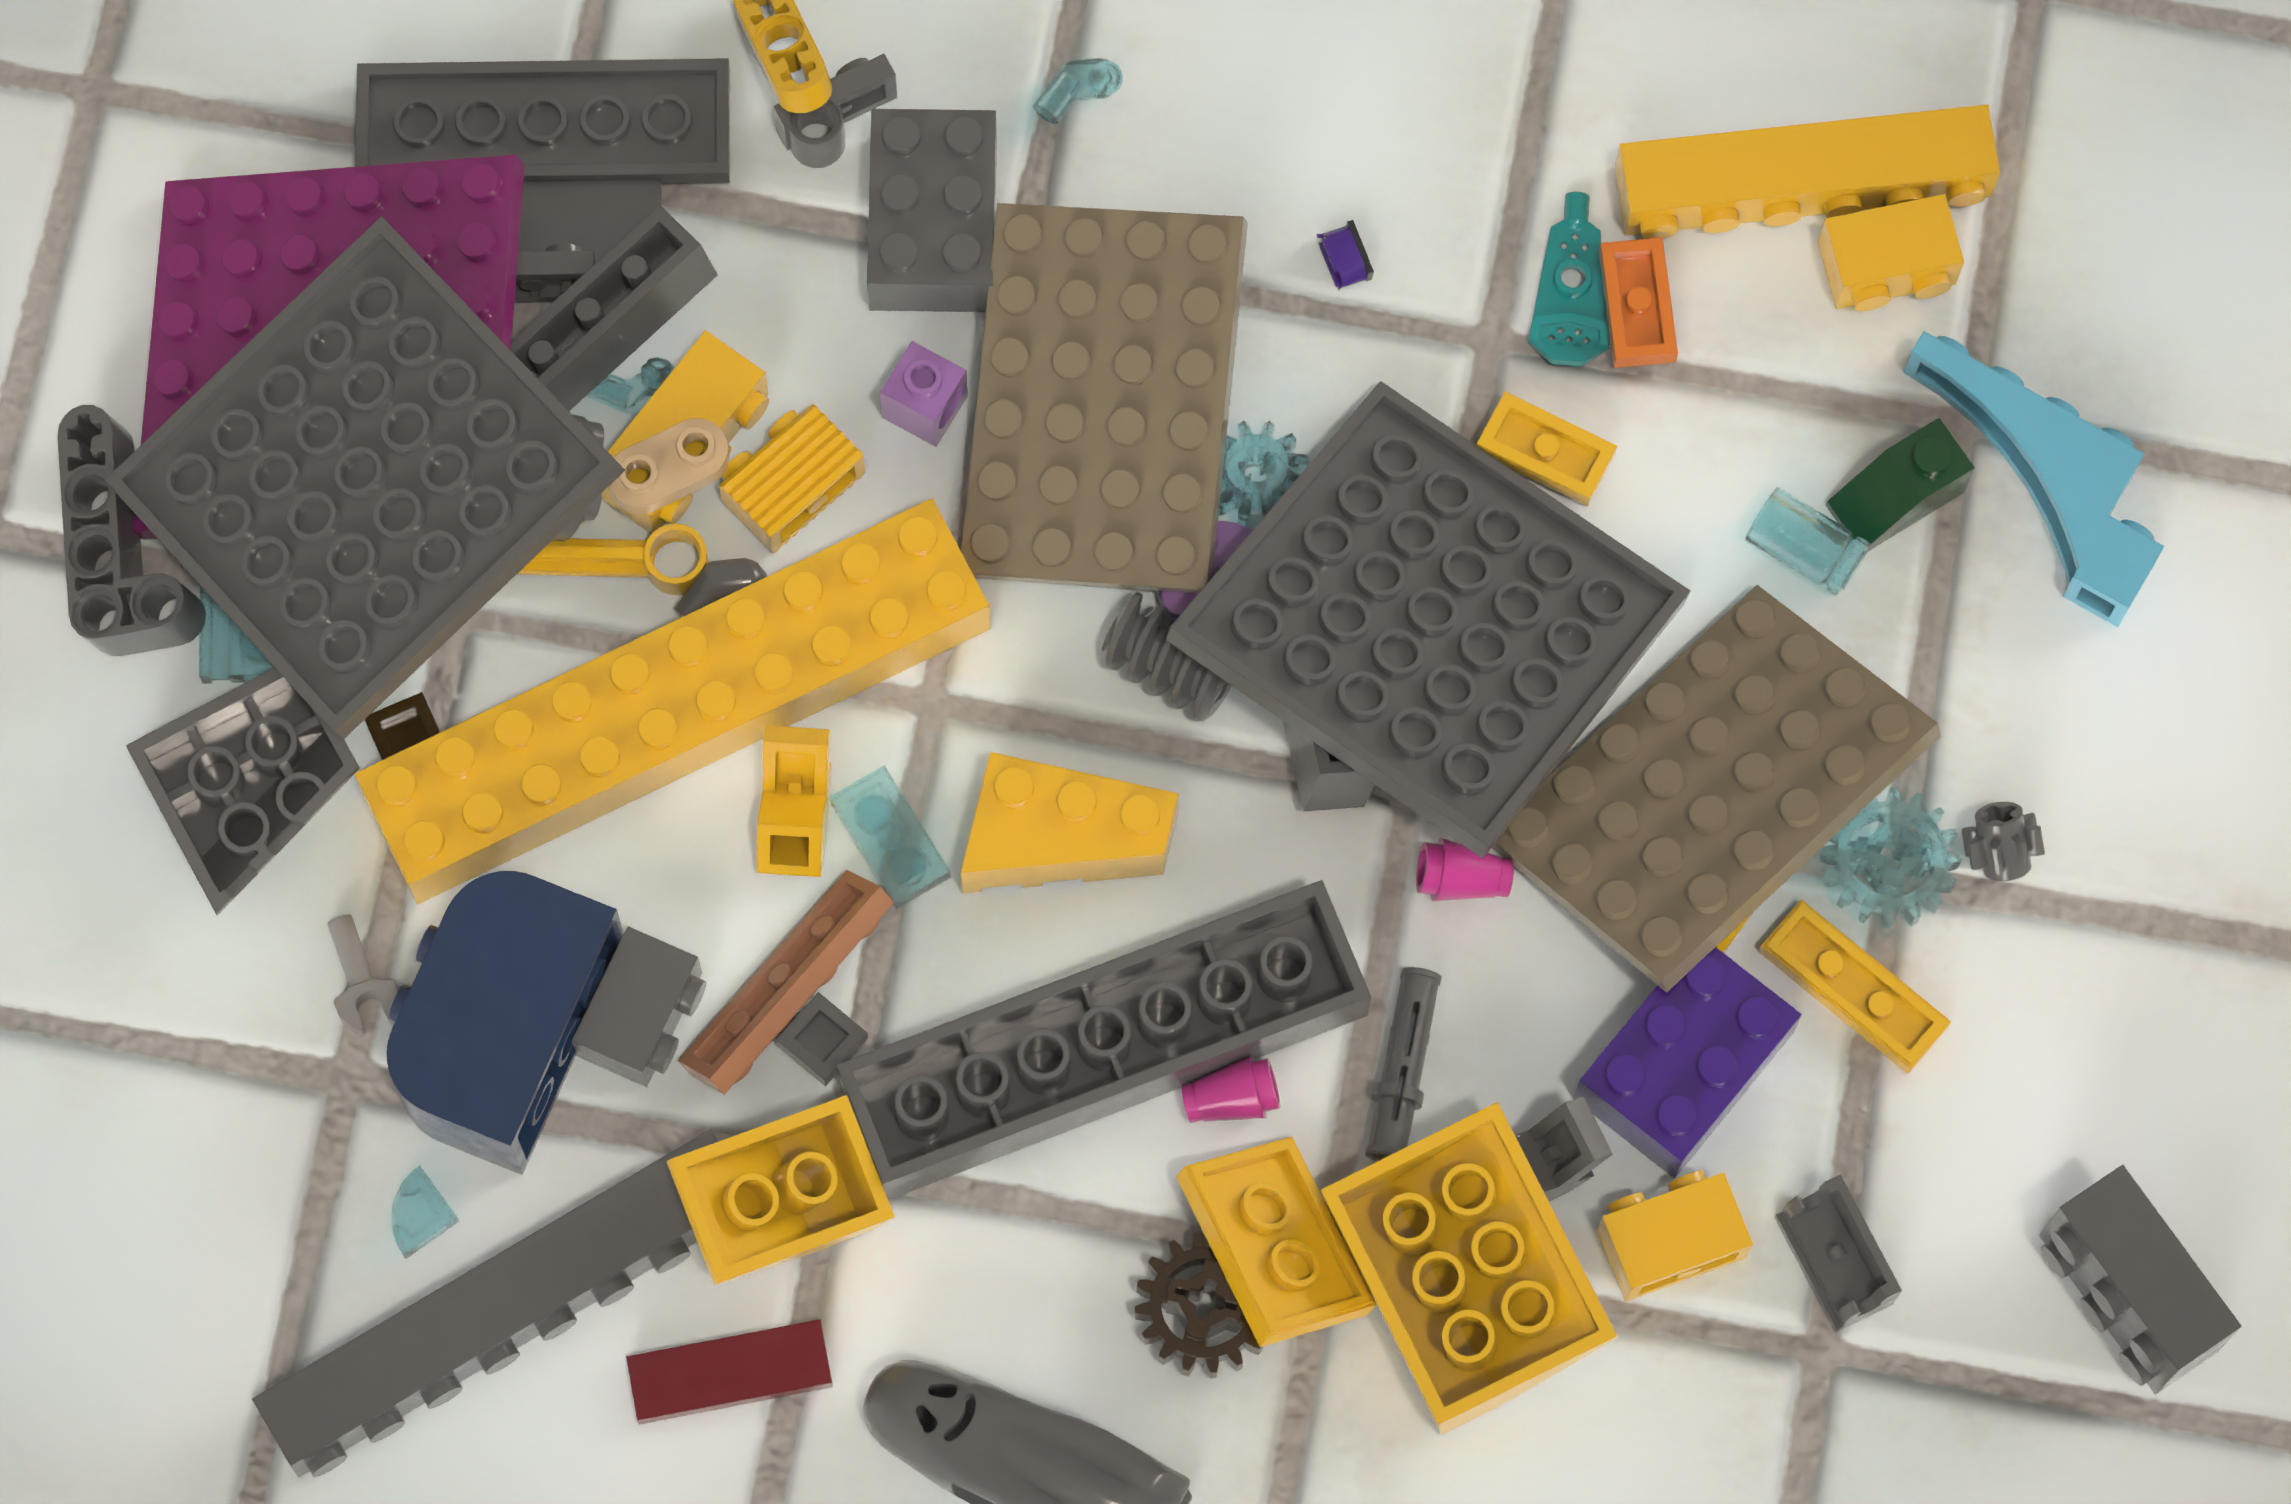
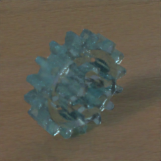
[1819,787,1962,929]

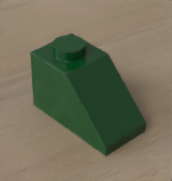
[1825,418,1975,556]

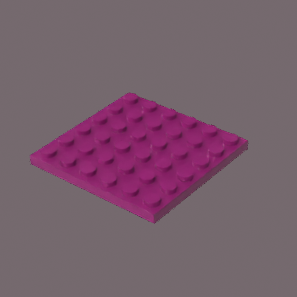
[133,154,525,540]

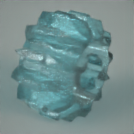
[1219,420,1309,526]

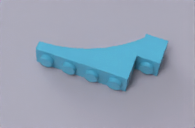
[1903,331,2165,627]

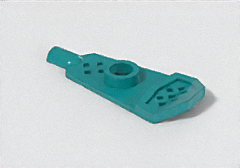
[1528,192,1609,367]

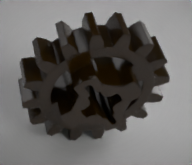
[1134,1233,1263,1379]

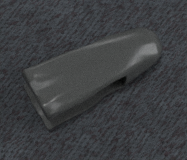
[863,1360,1192,1504]

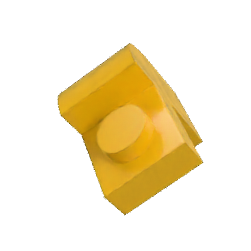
[757,725,831,877]

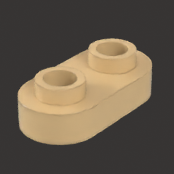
[609,418,729,514]

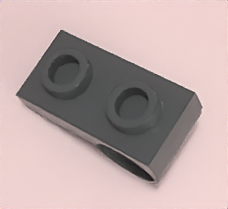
[773,53,897,168]

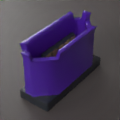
[1317,220,1374,291]

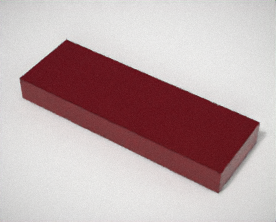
[626,1319,833,1425]

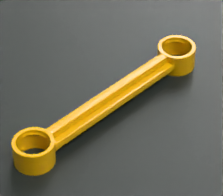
[517,523,709,595]

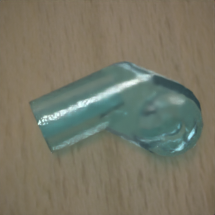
[1033,58,1123,124]

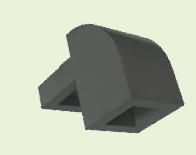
[1514,1096,1613,1202]

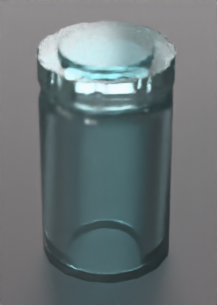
[1745,487,1870,596]

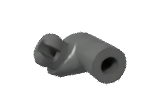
[675,558,767,616]

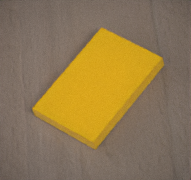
[1176,1136,1377,1347]

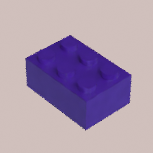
[1573,947,1802,1179]

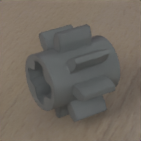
[1961,802,2045,881]

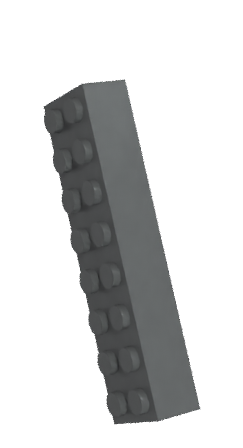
[836,880,1371,1200]

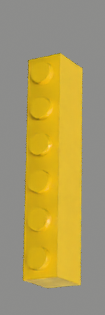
[1614,104,2000,239]

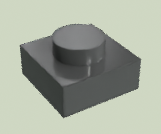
[776,992,868,1086]

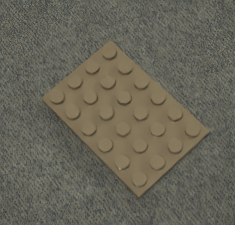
[961,203,1248,594]
[1492,585,1941,993]

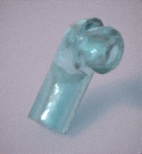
[586,357,674,414]

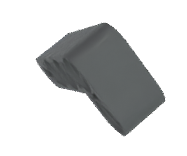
[57,405,206,656]

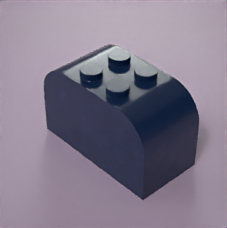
[387,871,624,1175]

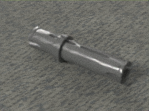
[1365,967,1442,1161]

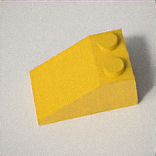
[667,1095,895,1285]

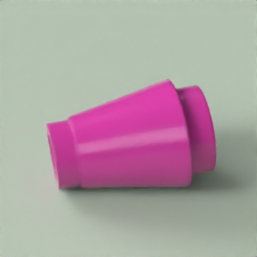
[1416,838,1514,901]
[1181,1056,1281,1123]

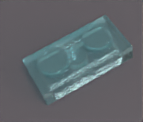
[830,765,951,910]

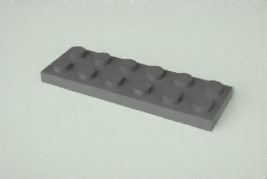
[355,58,730,184]

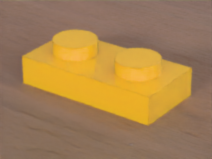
[1476,391,1617,507]

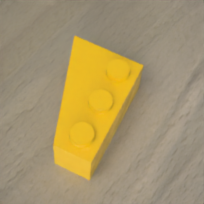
[961,752,1179,893]

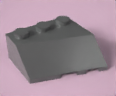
[126,667,360,916]

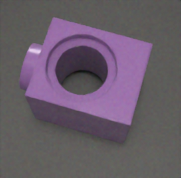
[880,341,968,447]

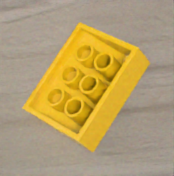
[1321,1102,1618,1435]

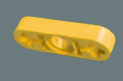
[734,0,832,113]

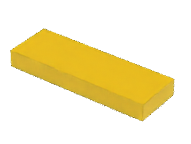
[1758,899,1951,1074]

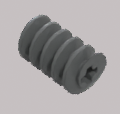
[1102,592,1232,722]

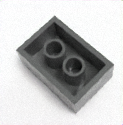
[867,109,997,312]
[2039,1164,2242,1395]

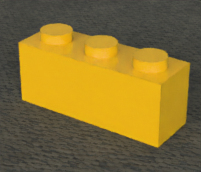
[602,330,770,534]

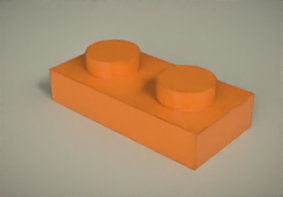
[1599,237,1678,368]

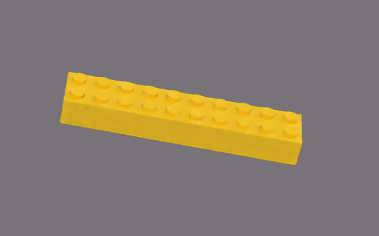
[354,498,991,905]

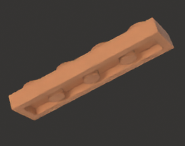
[678,870,894,1095]

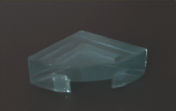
[392,1165,459,1259]

